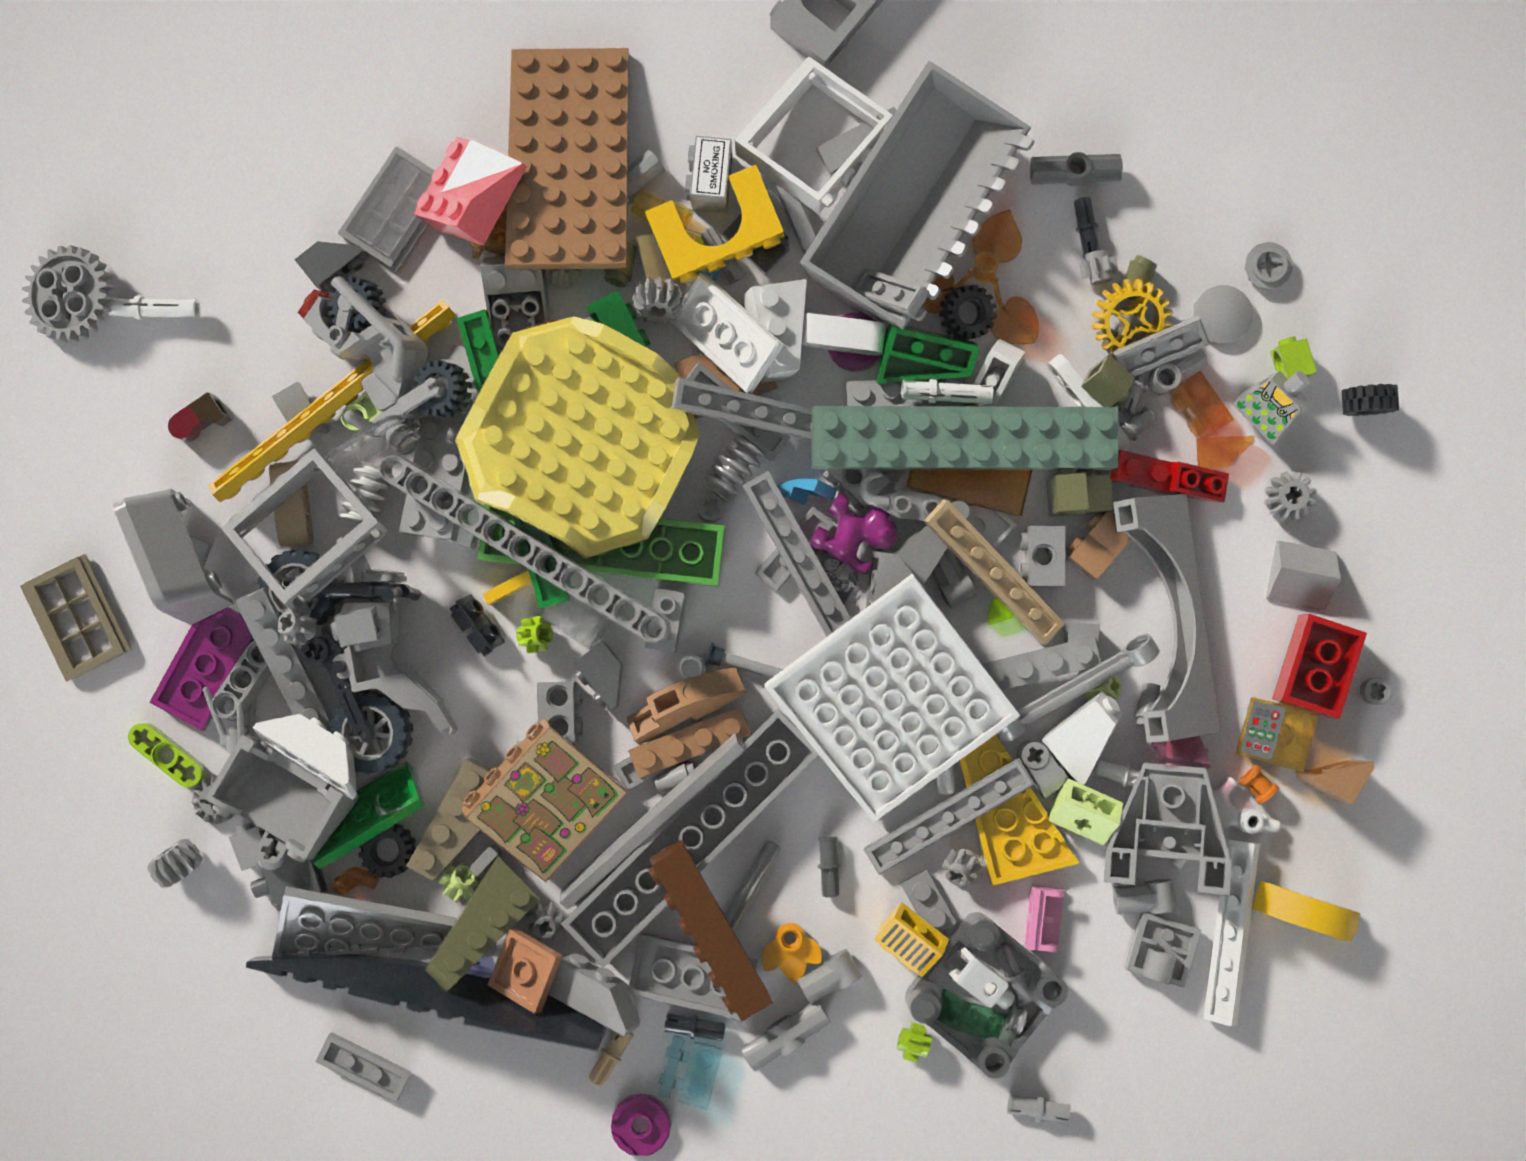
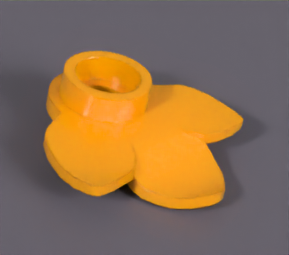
[762,923,822,983]

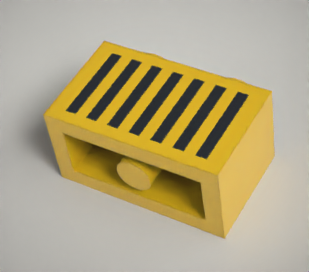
[874,902,949,978]

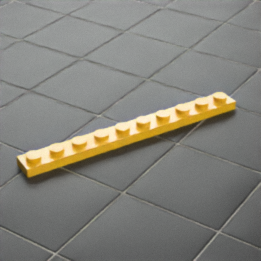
[208,300,456,503]

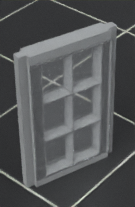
[338,146,435,272]

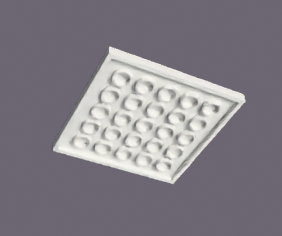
[764,574,1020,822]

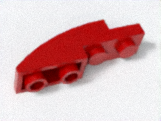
[1110,450,1229,503]

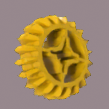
[1091,279,1173,357]

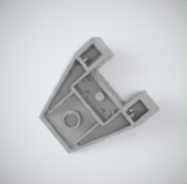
[1104,763,1232,895]

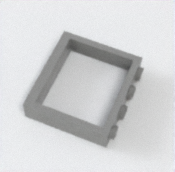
[221,448,389,613]

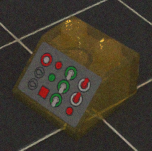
[1235,697,1319,773]

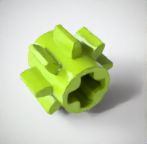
[516,616,553,654]
[897,1022,932,1063]

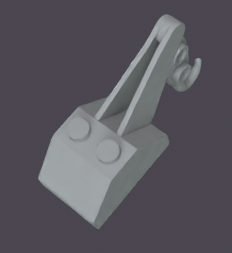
[860,471,969,609]

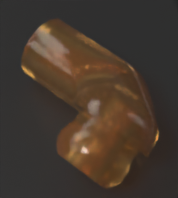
[333,867,380,895]

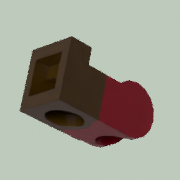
[168,392,232,442]

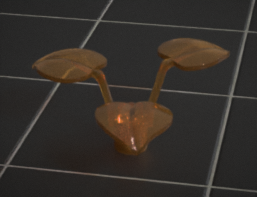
[921,210,1039,344]

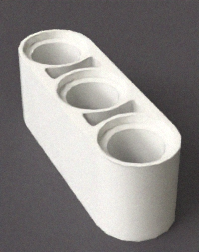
[801,313,887,356]

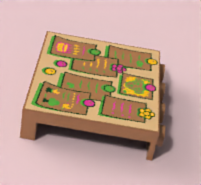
[461,718,628,882]

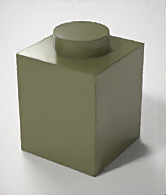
[1081,355,1134,407]

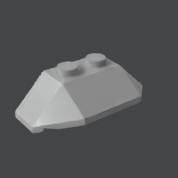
[548,954,640,1036]

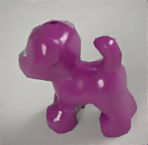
[809,492,897,575]

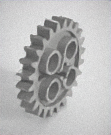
[22,245,115,342]

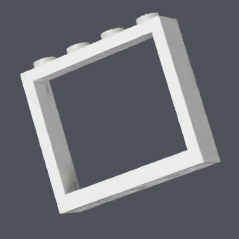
[735,57,893,214]

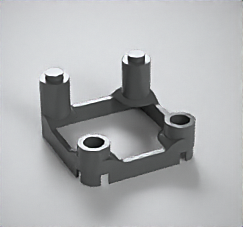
[905,912,1068,1079]

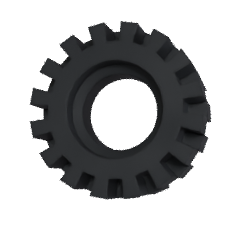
[939,284,997,340]
[1341,384,1399,416]
[358,824,417,878]

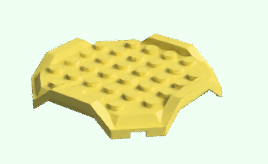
[455,317,700,559]

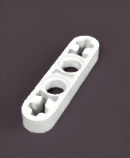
[1047,354,1130,450]

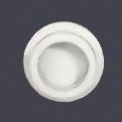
[676,653,706,681]

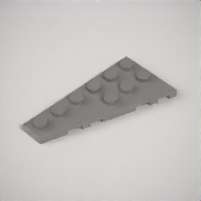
[272,887,457,957]

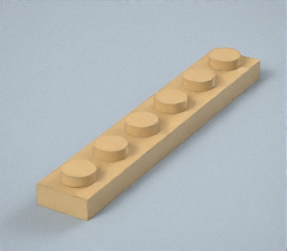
[923,499,1065,645]

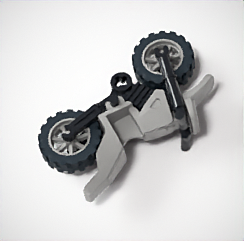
[257,536,458,774]

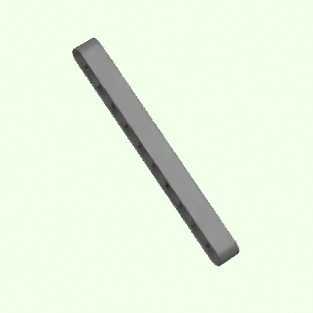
[379,455,671,642]

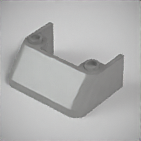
[113,489,234,625]

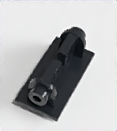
[449,595,505,657]

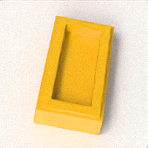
[483,570,532,606]

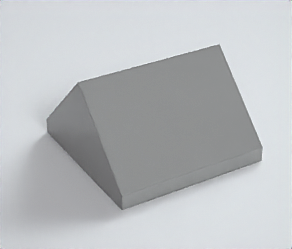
[1266,540,1341,610]

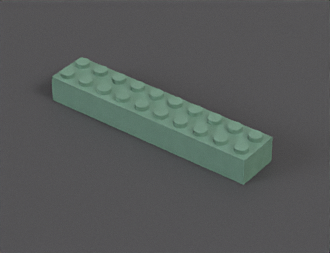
[812,406,1118,470]

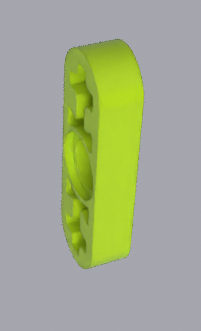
[128,723,206,787]

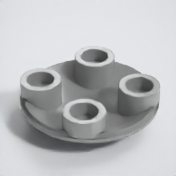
[1194,285,1253,344]

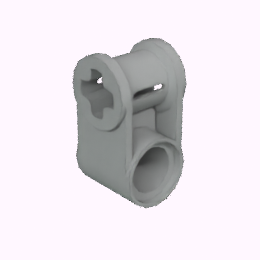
[1017,740,1068,799]

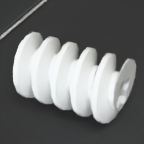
[339,460,389,523]

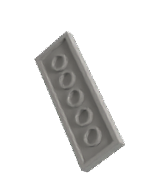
[399,358,478,541]

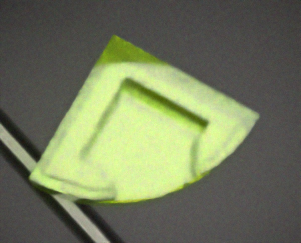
[987,597,1014,625]

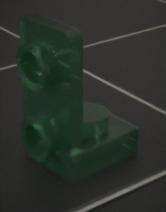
[937,988,1007,1039]

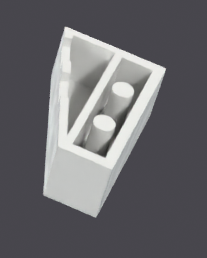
[741,279,807,383]

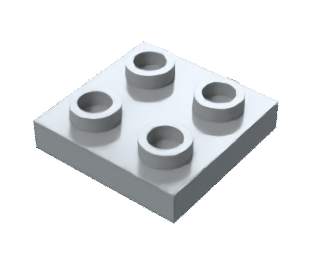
[1124,912,1202,988]

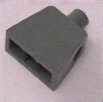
[251,856,329,906]

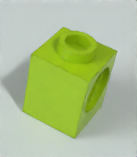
[1270,336,1317,379]

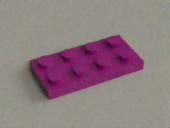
[149,607,254,731]

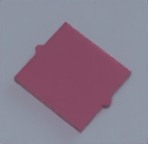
[1150,736,1211,769]

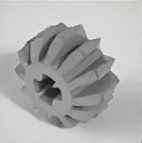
[632,276,683,325]
[1264,471,1317,522]
[147,839,203,888]

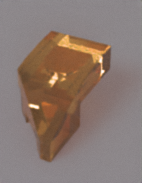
[1196,436,1255,469]

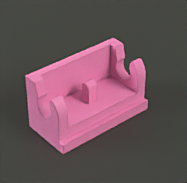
[1024,885,1065,952]

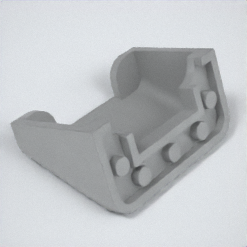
[205,734,360,862]

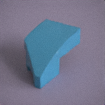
[777,479,837,505]

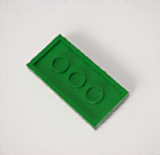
[313,761,425,870]

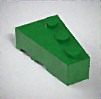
[586,290,651,347]

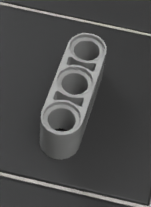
[211,641,272,720]

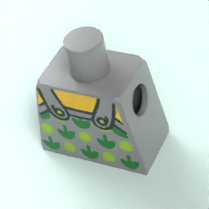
[1232,371,1310,445]

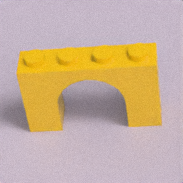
[645,164,784,284]

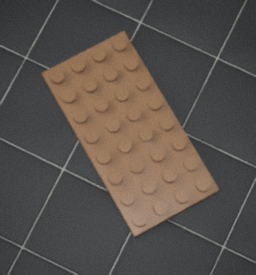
[505,48,629,270]

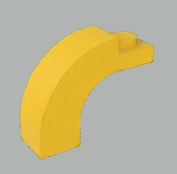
[1252,880,1361,942]

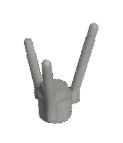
[203,687,257,754]

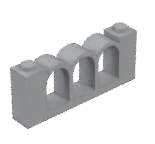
[769,0,883,69]

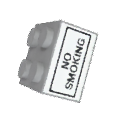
[685,136,733,214]

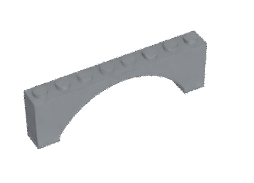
[1113,494,1220,742]

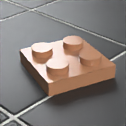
[488,928,563,1014]

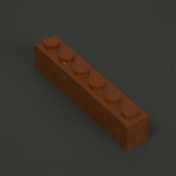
[648,840,773,1022]

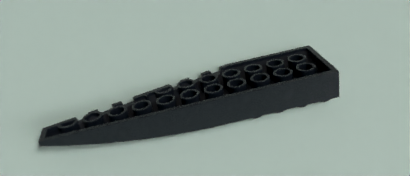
[246,954,607,1051]

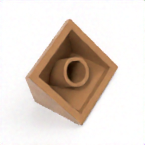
[1295,759,1375,805]

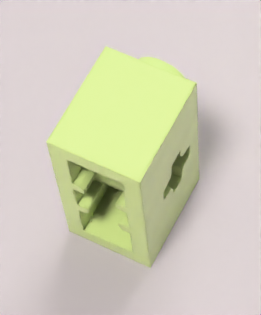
[1049,778,1123,845]

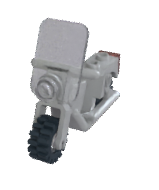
[297,276,472,466]

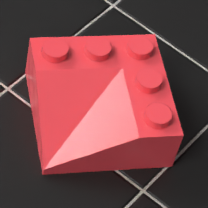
[414,137,527,245]

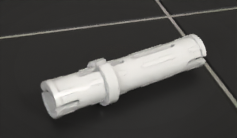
[107,296,201,320]
[901,379,994,405]

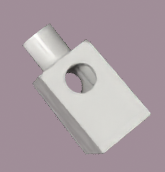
[943,943,1015,1010]

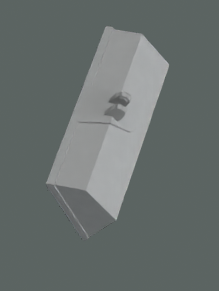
[800,61,1035,329]

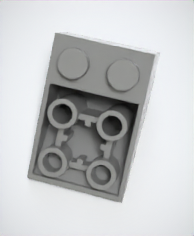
[480,255,550,352]

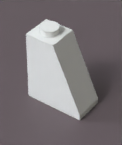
[1042,690,1122,785]

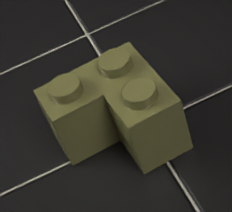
[1046,468,1113,517]

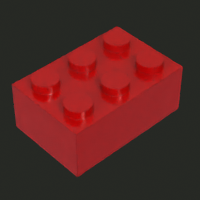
[1272,613,1367,719]

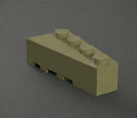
[425,856,540,992]

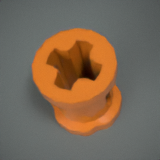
[1238,765,1279,805]

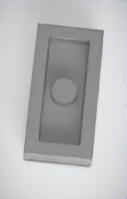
[900,870,957,932]

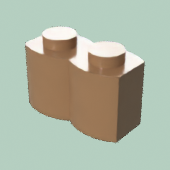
[1066,511,1131,581]

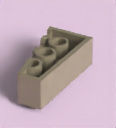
[407,758,491,881]

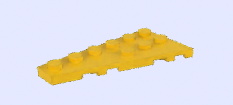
[959,734,1079,886]

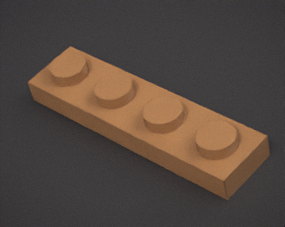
[628,707,751,778]

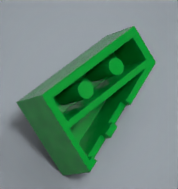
[875,323,980,384]

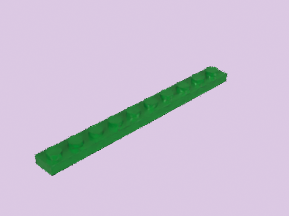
[456,309,570,609]

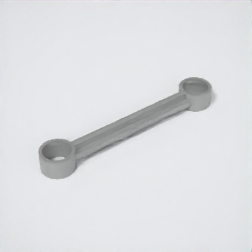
[997,634,1160,742]

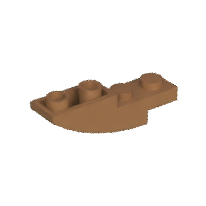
[626,668,747,746]

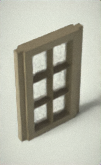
[20,554,132,682]

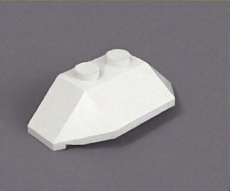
[253,714,357,799]

